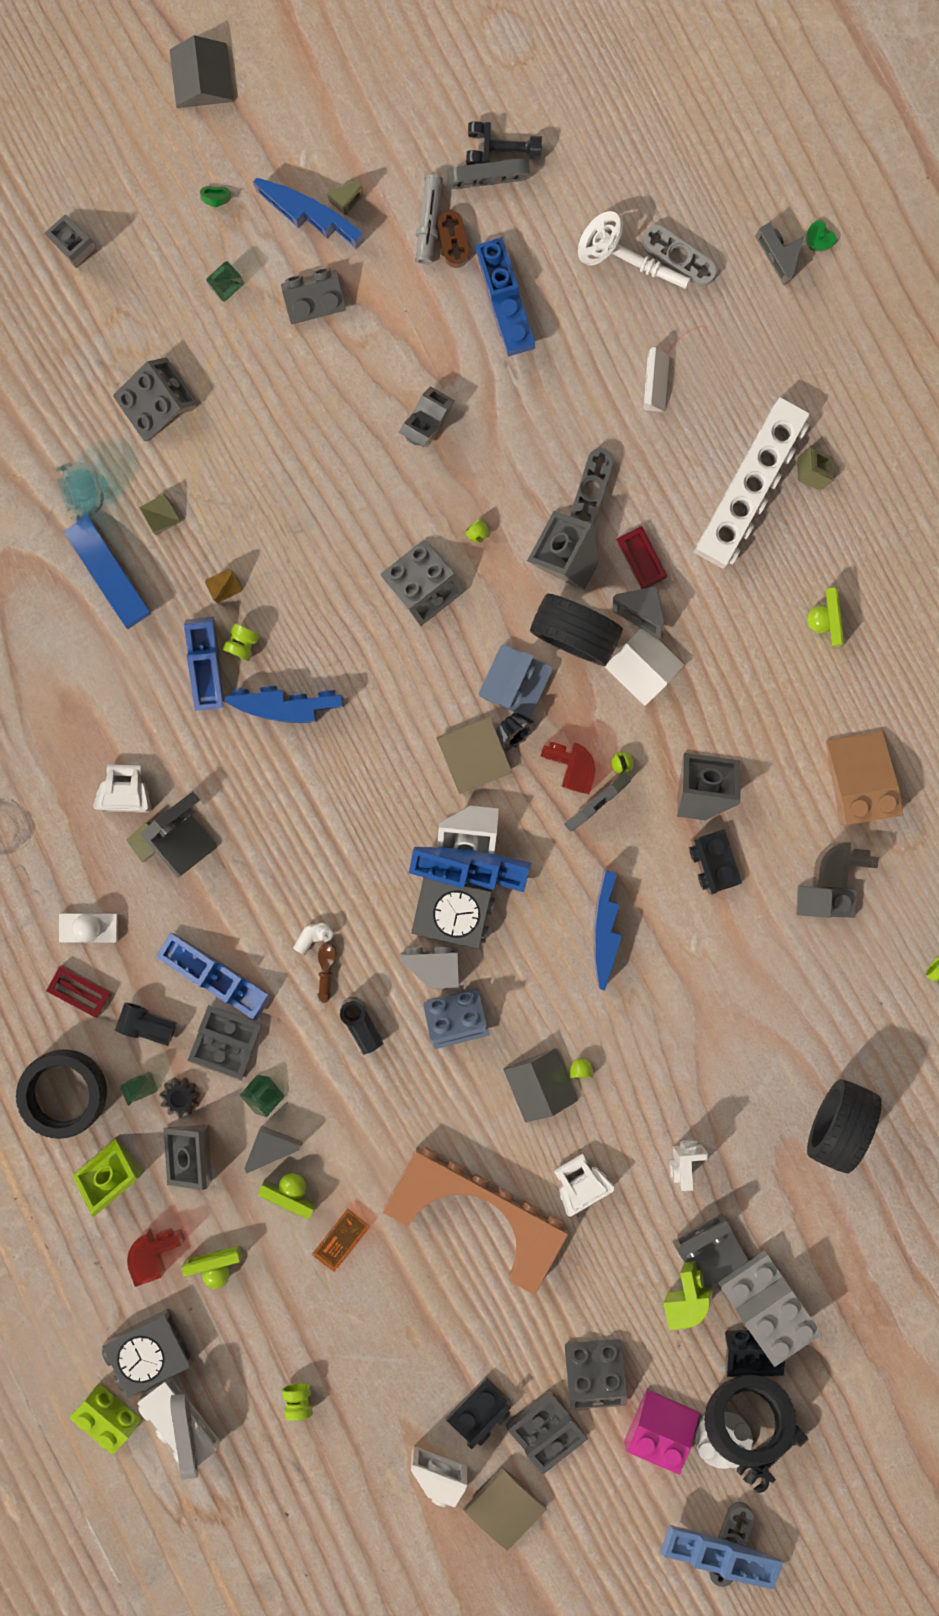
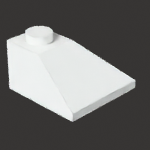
[437,806,499,854]
[411,1446,467,1507]

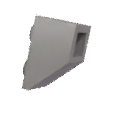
[400,946,459,989]

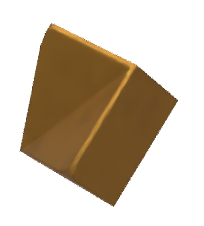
[205,569,242,603]

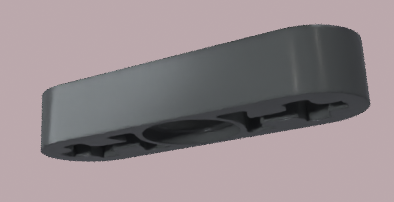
[447,159,531,189]
[570,448,613,524]
[708,1502,754,1587]

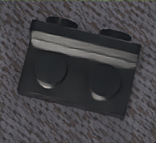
[688,829,742,895]
[725,1330,785,1377]
[446,1376,511,1449]

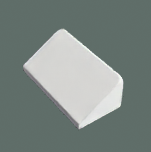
[643,347,669,412]

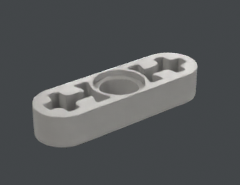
[642,225,716,287]
[170,1393,199,1480]

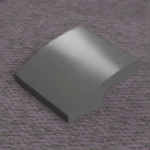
[188,1005,262,1081]
[506,1390,588,1474]

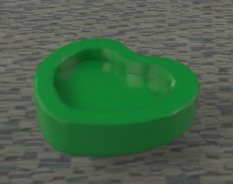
[200,186,231,207]
[806,220,836,251]

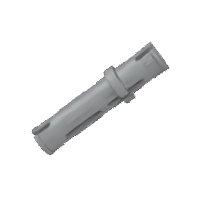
[415,174,443,265]

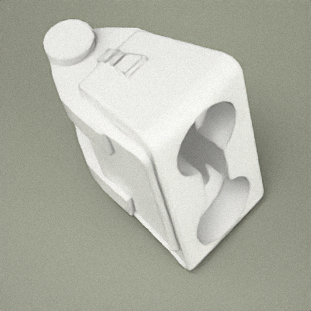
[93,764,152,813]
[554,1153,614,1217]

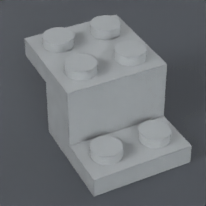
[718,1250,822,1367]

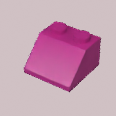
[624,1389,699,1475]

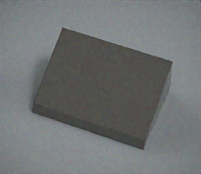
[170,35,233,108]
[503,1048,578,1123]
[163,1125,212,1190]

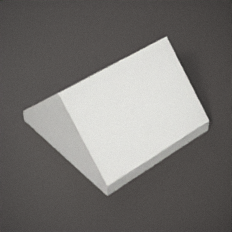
[604,628,684,706]

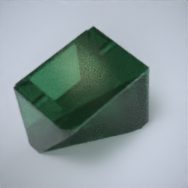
[206,261,244,302]
[120,1071,158,1106]
[240,1074,285,1117]

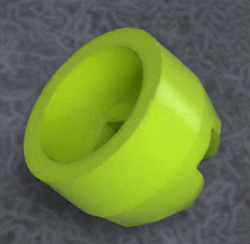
[464,517,489,543]
[611,752,634,774]
[570,1058,593,1078]

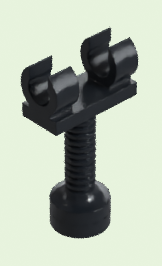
[466,121,542,165]
[737,1425,809,1493]

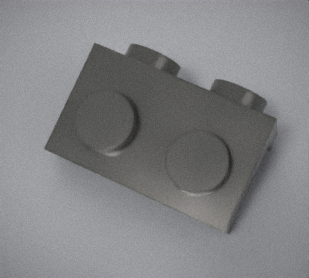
[281,268,346,325]

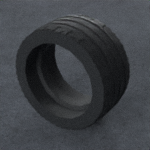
[530,593,623,666]
[16,1049,107,1139]
[807,1079,882,1174]
[704,1375,797,1467]

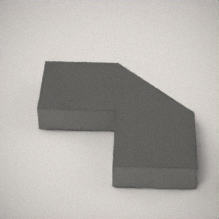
[564,771,632,832]

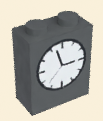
[411,877,495,948]
[102,1308,194,1398]

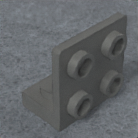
[113,357,199,441]
[381,540,465,626]
[141,791,217,877]
[673,1214,748,1288]
[565,1339,627,1410]

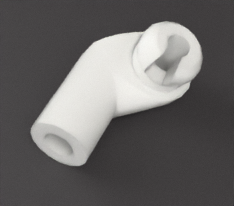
[293,923,333,955]

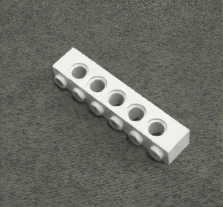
[693,397,810,569]

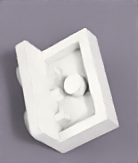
[669,1140,709,1191]

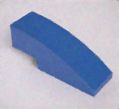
[184,617,224,711]

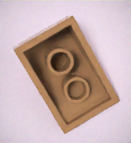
[826,731,904,825]

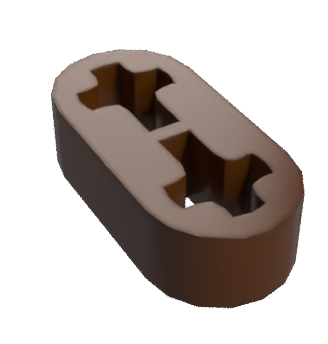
[438,210,469,268]

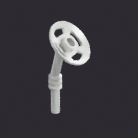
[578,211,691,289]

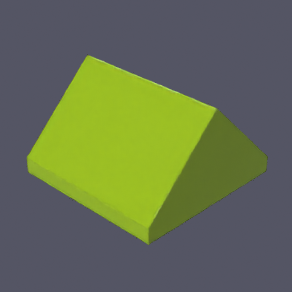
[72,1139,145,1217]

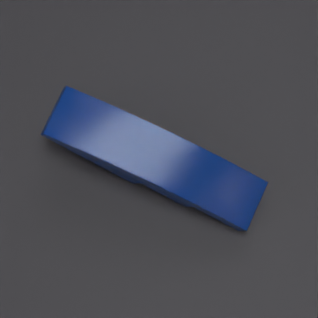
[253,178,364,249]
[64,515,151,630]
[408,847,531,892]
[594,869,622,991]
[156,933,272,1020]

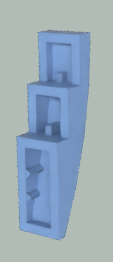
[660,1525,783,1589]

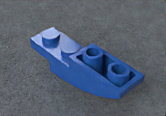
[475,237,536,357]
[225,686,344,723]

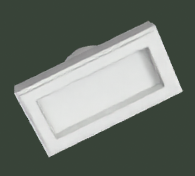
[59,913,118,943]

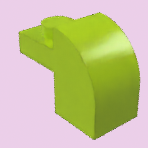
[663,1261,713,1330]

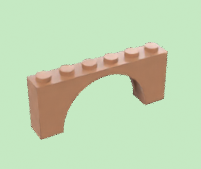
[383,1147,568,1295]

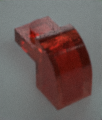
[539,742,595,795]
[127,1228,185,1287]

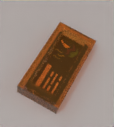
[312,1208,370,1272]

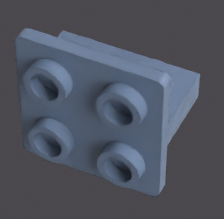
[479,644,553,718]
[423,989,490,1049]

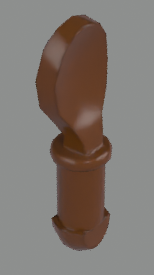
[317,942,337,1003]

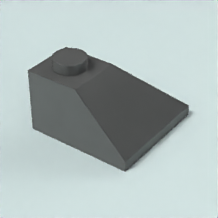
[527,511,598,590]
[677,753,741,820]

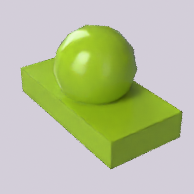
[806,587,844,647]
[258,1173,316,1220]
[181,1246,243,1289]

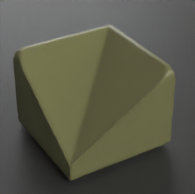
[327,180,363,215]
[797,447,834,490]
[139,494,181,535]
[127,822,156,862]

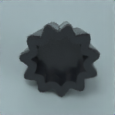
[496,713,536,751]
[159,1077,200,1118]

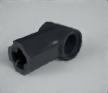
[340,997,384,1056]
[115,1002,177,1046]

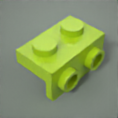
[69,1384,141,1455]

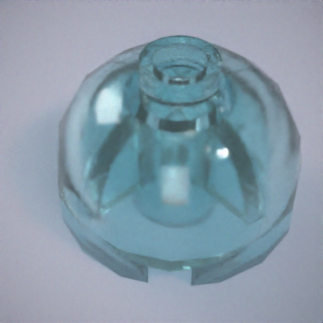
[56,462,108,522]

